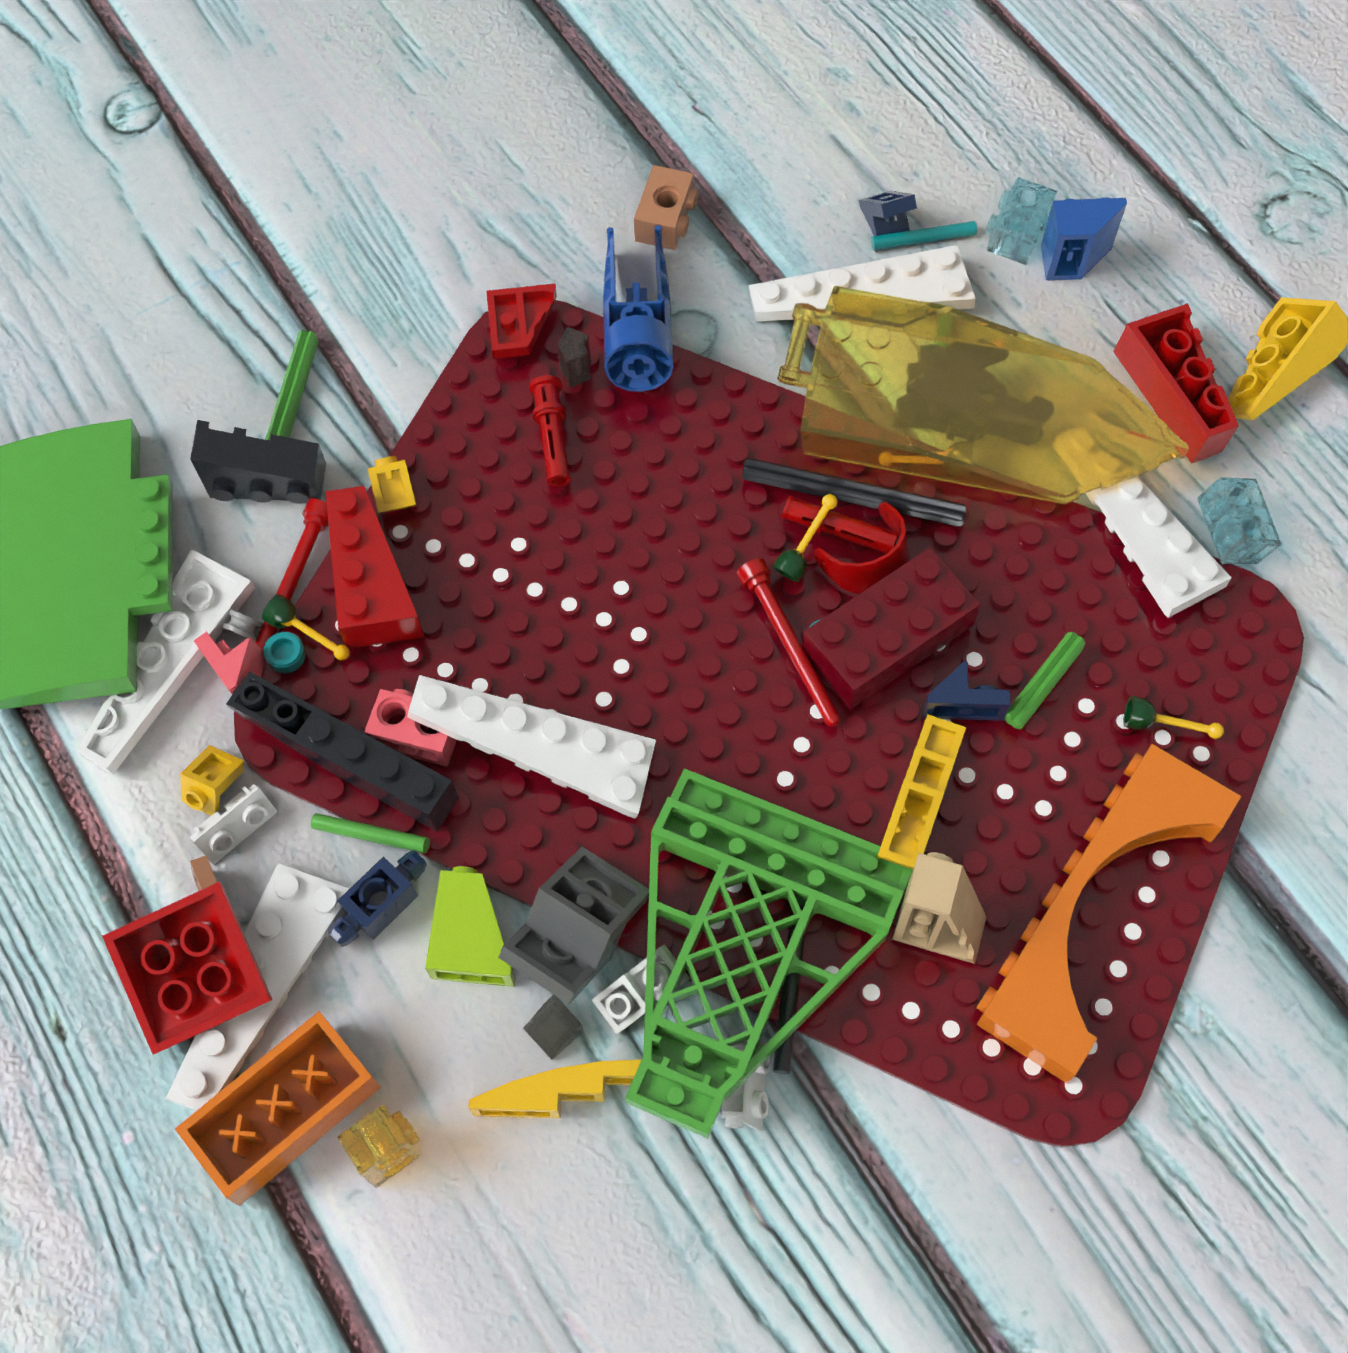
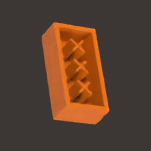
[175,1011,381,1206]

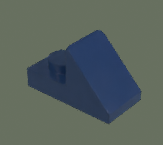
[859,191,917,236]
[923,661,1010,721]

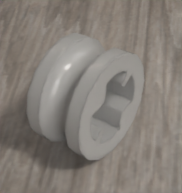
[223,610,263,641]

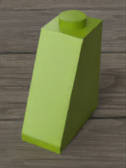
[425,866,516,987]

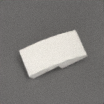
[592,944,690,1034]

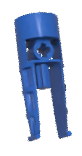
[603,225,674,392]

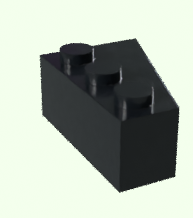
[190,420,326,504]

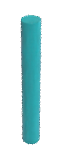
[871,221,977,251]

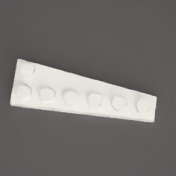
[748,245,976,322]
[1052,420,1231,618]
[77,550,255,775]
[407,675,656,819]
[166,863,349,1111]

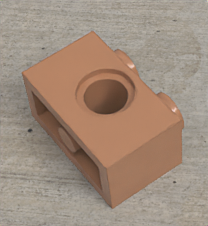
[634,165,699,250]

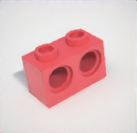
[364,689,457,767]

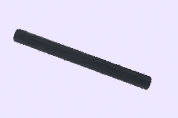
[742,458,967,526]

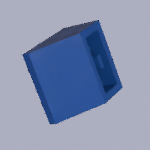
[1041,197,1127,281]

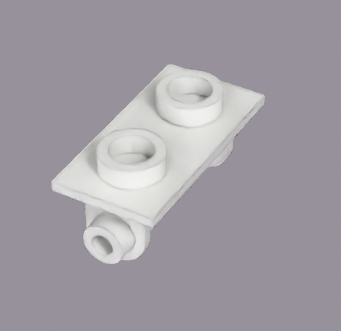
[189,784,278,865]
[721,1040,771,1131]

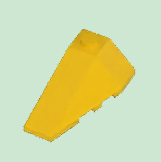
[1228,297,1348,421]

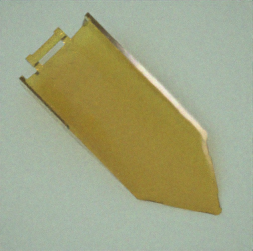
[777,286,1189,504]

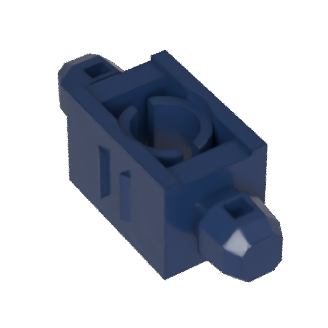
[329,850,427,947]

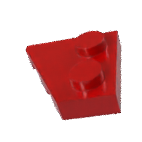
[486,283,557,359]

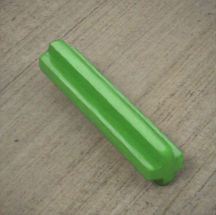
[1004,632,1086,729]

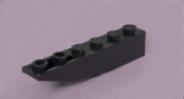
[226,672,459,832]

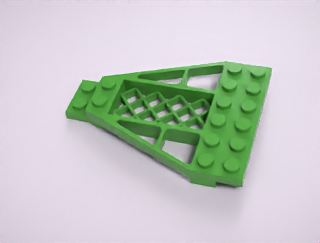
[625,769,913,1138]

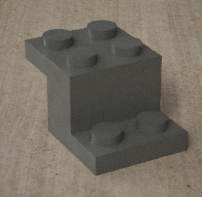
[498,847,649,1005]

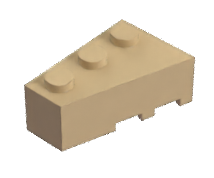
[892,852,987,964]

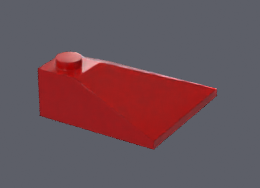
[102,881,273,1055]

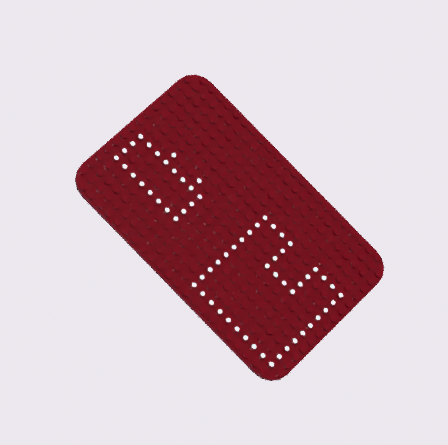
[234,300,1304,1148]

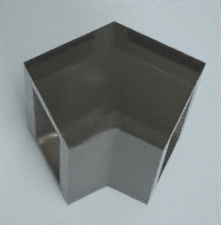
[557,327,591,388]

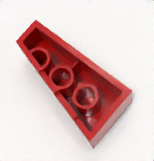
[1113,303,1239,464]
[325,486,425,649]

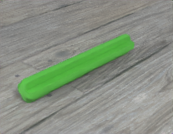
[265,330,319,441]

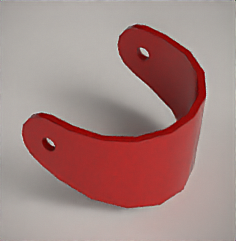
[813,502,910,594]

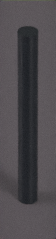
[773,904,806,1075]

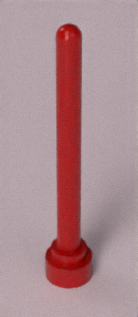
[255,498,329,651]
[737,558,840,727]

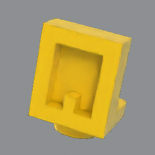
[367,456,416,514]
[180,745,244,816]

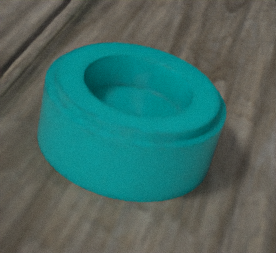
[263,632,306,673]

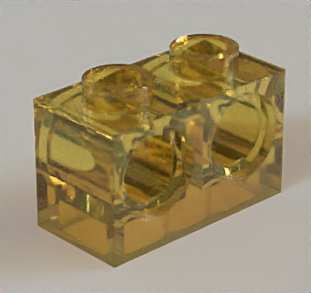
[337,1104,421,1188]

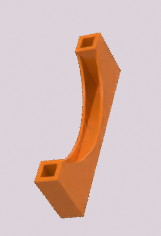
[976,744,1241,1084]

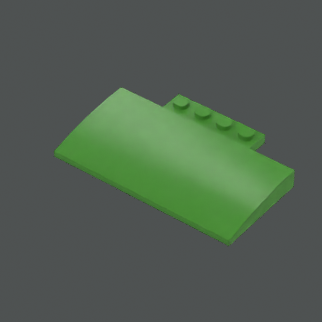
[0,419,173,709]

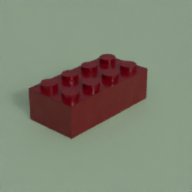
[802,547,981,710]

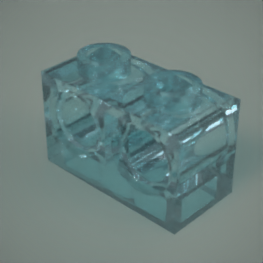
[985,177,1057,265]
[1197,477,1282,564]

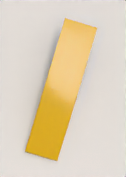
[877,714,966,870]
[468,1059,642,1119]

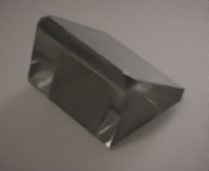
[523,994,584,1060]

